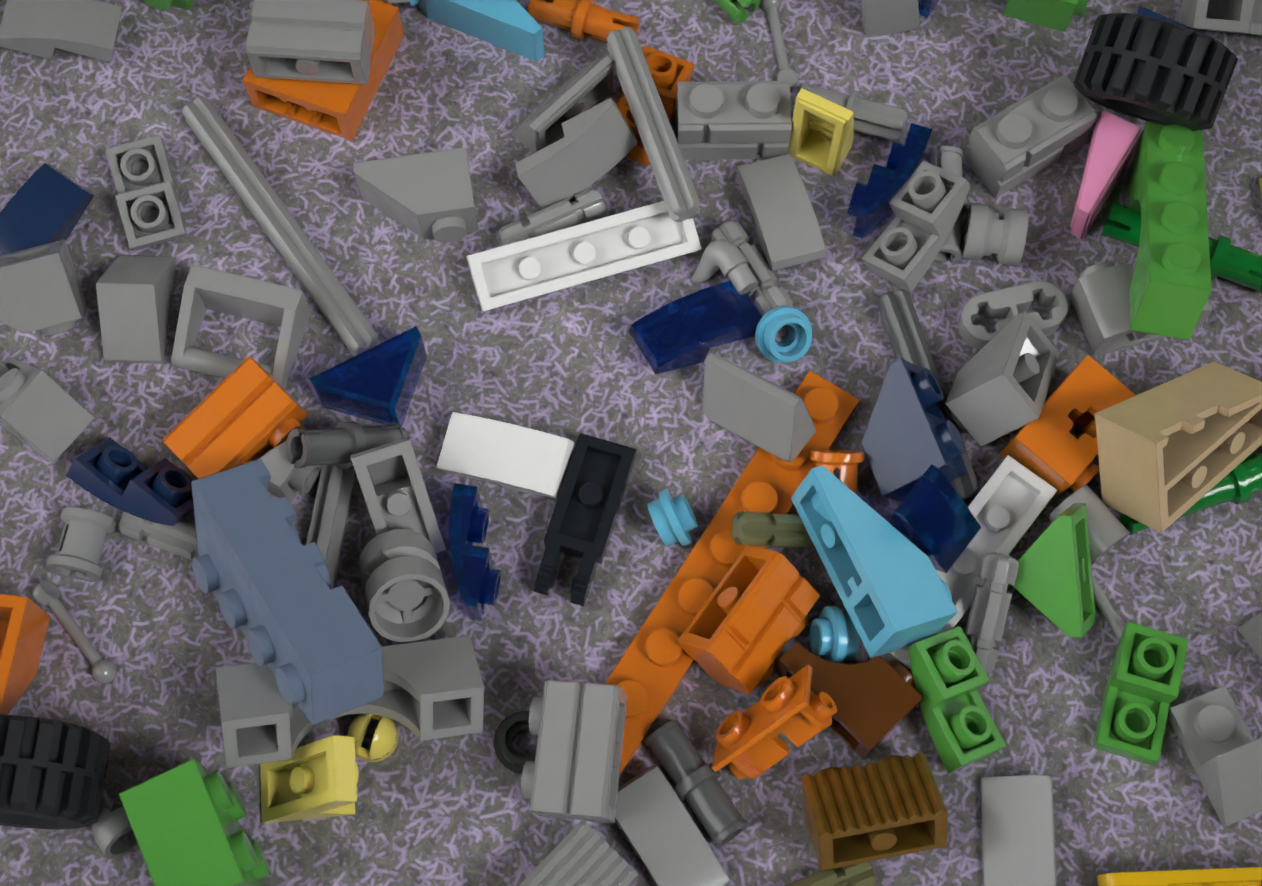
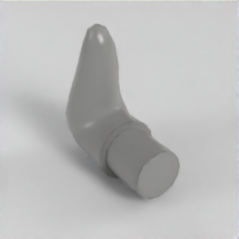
[692,239,758,295]

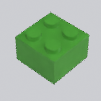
[119,759,271,886]

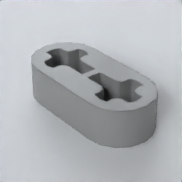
[958,281,1068,350]

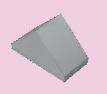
[96,256,177,364]

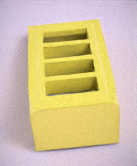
[788,88,854,176]

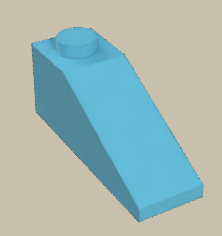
[403,0,545,62]
[791,465,958,658]

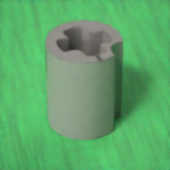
[1049,485,1130,565]

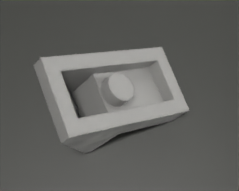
[350,437,446,553]
[1168,685,1262,827]

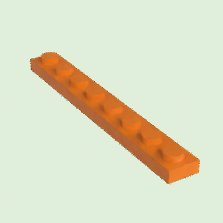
[604,370,860,779]

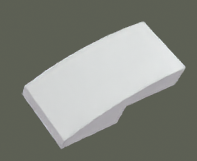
[436,412,574,499]

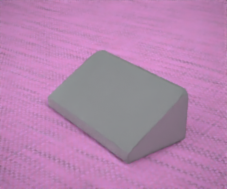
[511,56,613,153]
[703,353,816,462]
[980,774,1057,886]

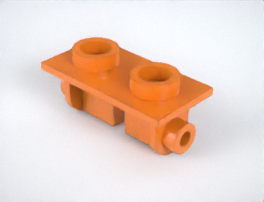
[712,664,837,780]

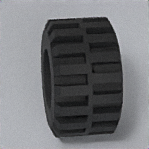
[1073,13,1238,131]
[0,714,111,829]

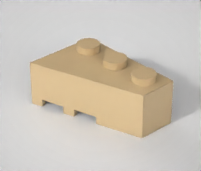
[1095,361,1262,533]

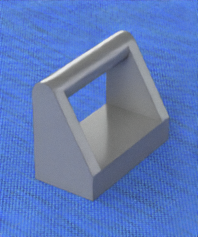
[171,264,311,389]

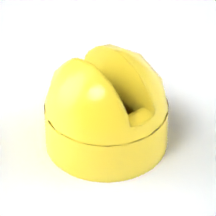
[347,714,399,762]

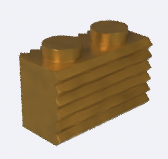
[801,752,948,871]

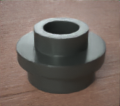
[494,711,538,774]

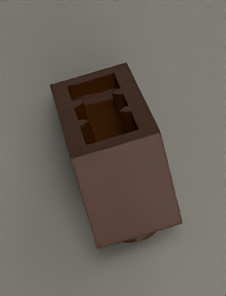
[775,642,923,760]

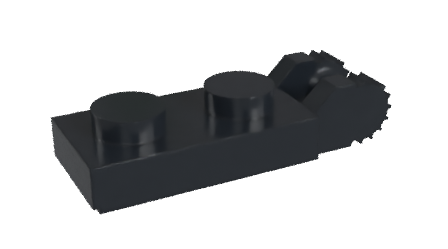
[534,433,637,606]

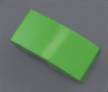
[1092,621,1189,766]
[908,626,1006,774]

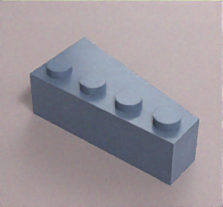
[191,459,384,726]

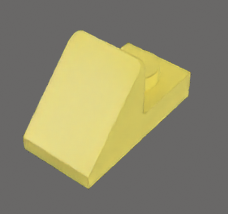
[260,735,359,823]

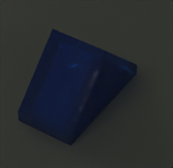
[310,326,427,428]
[889,464,982,573]

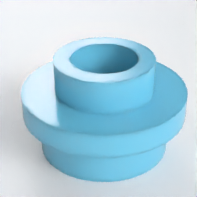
[755,306,812,363]
[647,488,698,547]
[809,606,860,664]

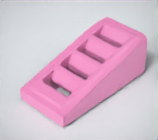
[1070,111,1142,239]

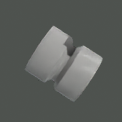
[358,529,450,643]

